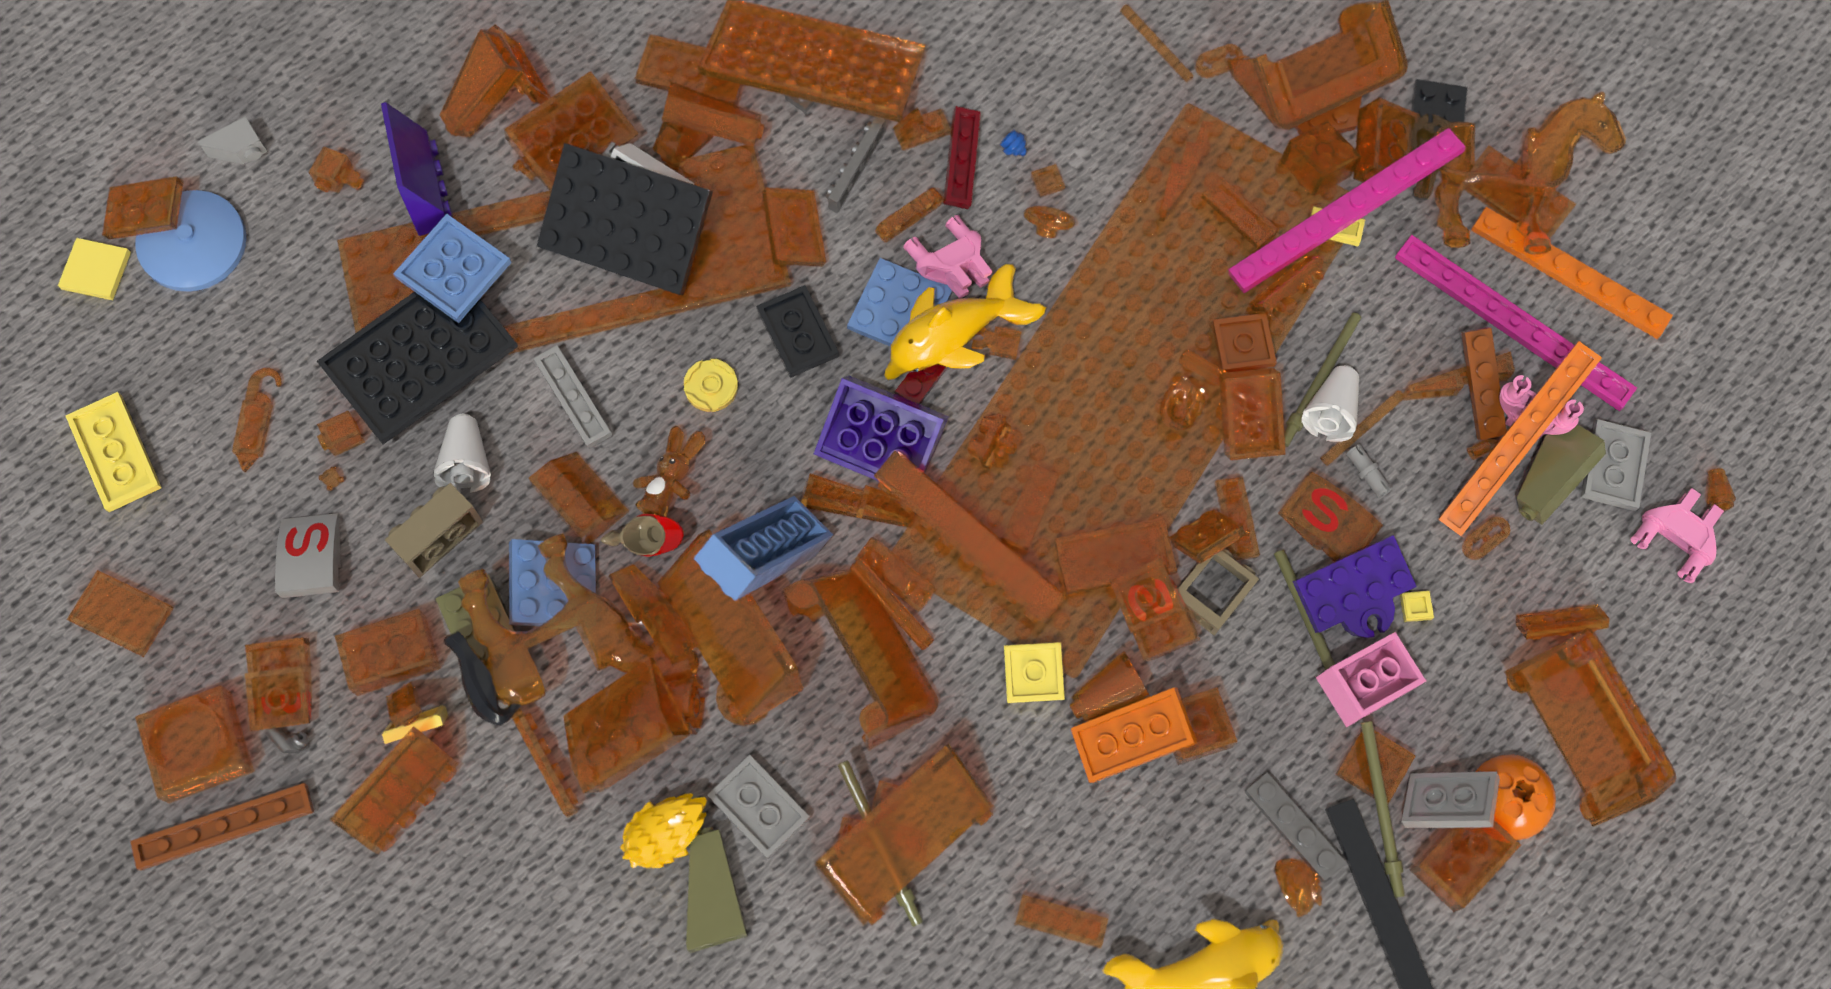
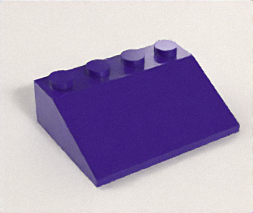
[381,102,453,236]
[813,375,949,496]

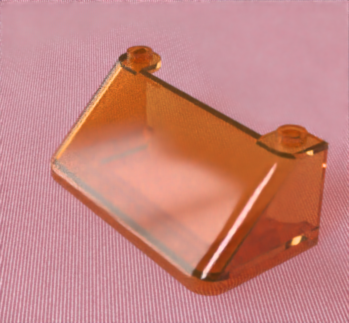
[1227,0,1408,130]
[655,529,804,726]
[783,568,938,751]
[1504,628,1676,827]
[815,744,994,927]

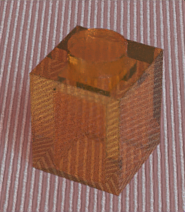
[317,411,365,456]

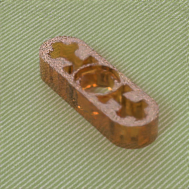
[875,188,944,242]

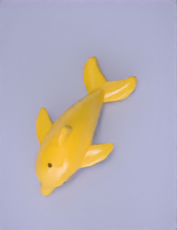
[884,264,1046,380]
[1103,919,1283,989]

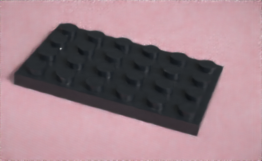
[536,143,713,295]
[317,292,518,445]

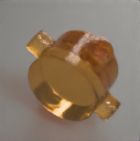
[319,467,344,491]

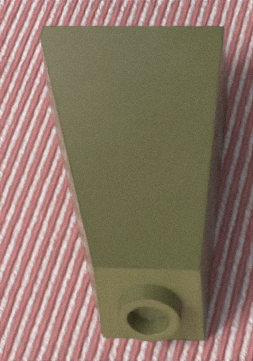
[1517,424,1606,525]
[686,827,748,953]

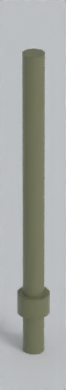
[1279,312,1361,447]
[1274,550,1335,670]
[1361,721,1405,898]
[838,760,923,927]

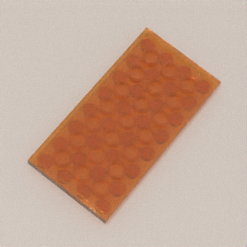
[698,0,926,123]

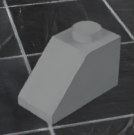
[198,116,267,165]

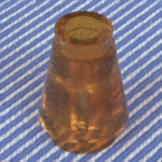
[1707,468,1736,511]

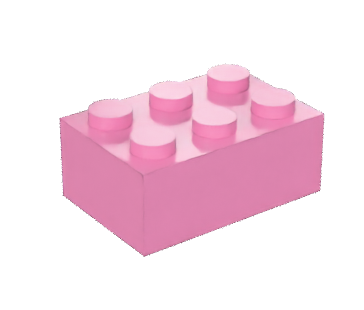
[1316,632,1426,727]

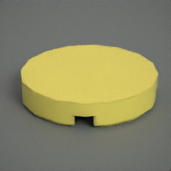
[684,359,738,412]

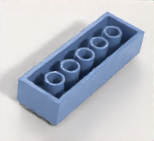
[694,496,833,601]

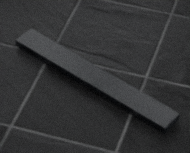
[1325,799,1433,989]

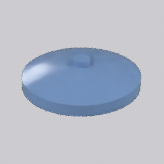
[135,190,246,291]

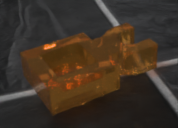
[972,326,1022,360]

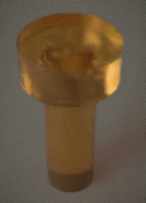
[513,159,536,181]

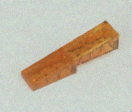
[1402,351,1515,401]
[800,473,918,528]

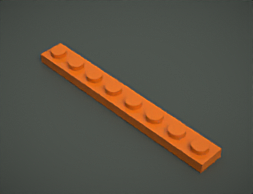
[1471,207,1673,339]
[1438,341,1602,536]

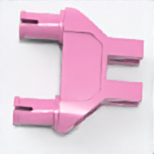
[903,215,992,299]
[1500,375,1584,440]
[1631,488,1724,583]

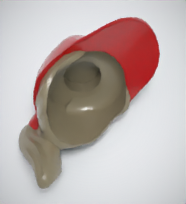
[601,514,684,557]

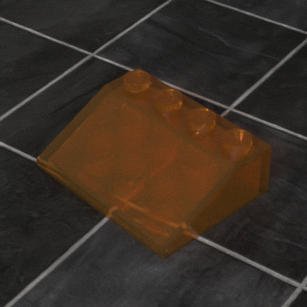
[504,71,638,192]
[563,658,691,794]
[330,726,458,854]

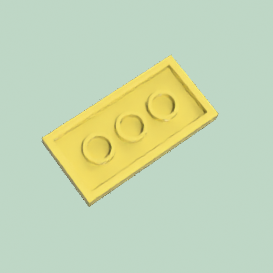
[66,392,162,512]

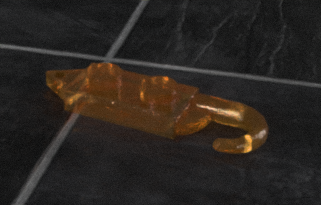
[232,368,282,472]

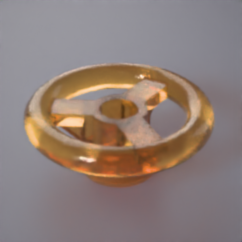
[1023,206,1075,238]

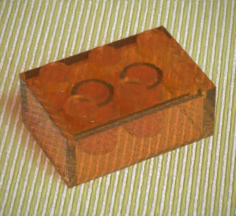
[1219,368,1286,460]
[335,609,441,696]
[1410,820,1521,912]

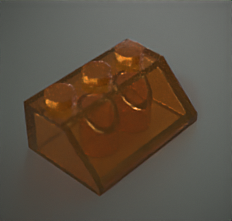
[1353,97,1420,186]
[528,452,629,544]

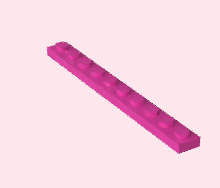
[1228,128,1465,293]
[1395,235,1637,411]

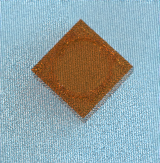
[135,685,254,803]

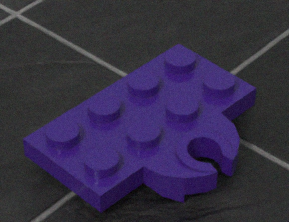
[1292,535,1417,638]

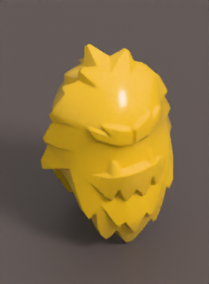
[620,793,707,868]

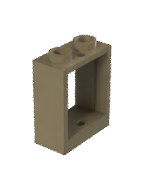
[1173,545,1259,636]

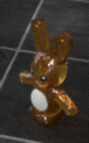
[633,426,705,517]

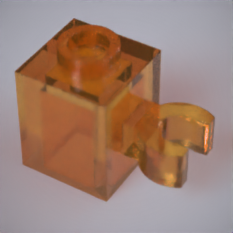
[308,146,364,193]

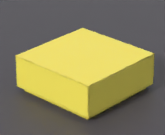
[1400,591,1434,622]

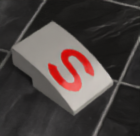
[275,513,341,598]

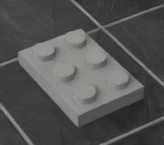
[1581,419,1651,511]
[707,755,810,859]
[1402,771,1500,828]

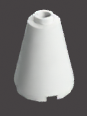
[1302,365,1359,442]
[433,413,491,493]

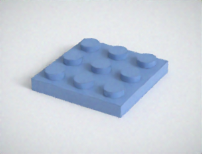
[393,214,512,323]
[847,258,953,347]
[509,539,596,629]

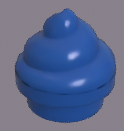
[1000,129,1027,156]

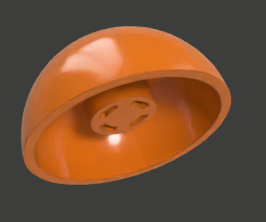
[1475,754,1556,840]

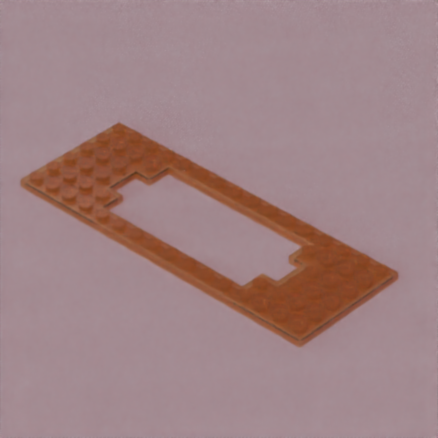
[337,143,791,355]

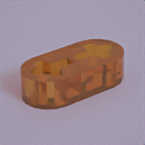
[1195,44,1243,78]
[1462,517,1511,560]

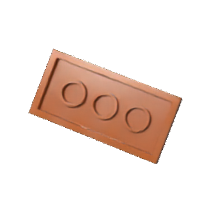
[1070,687,1197,783]

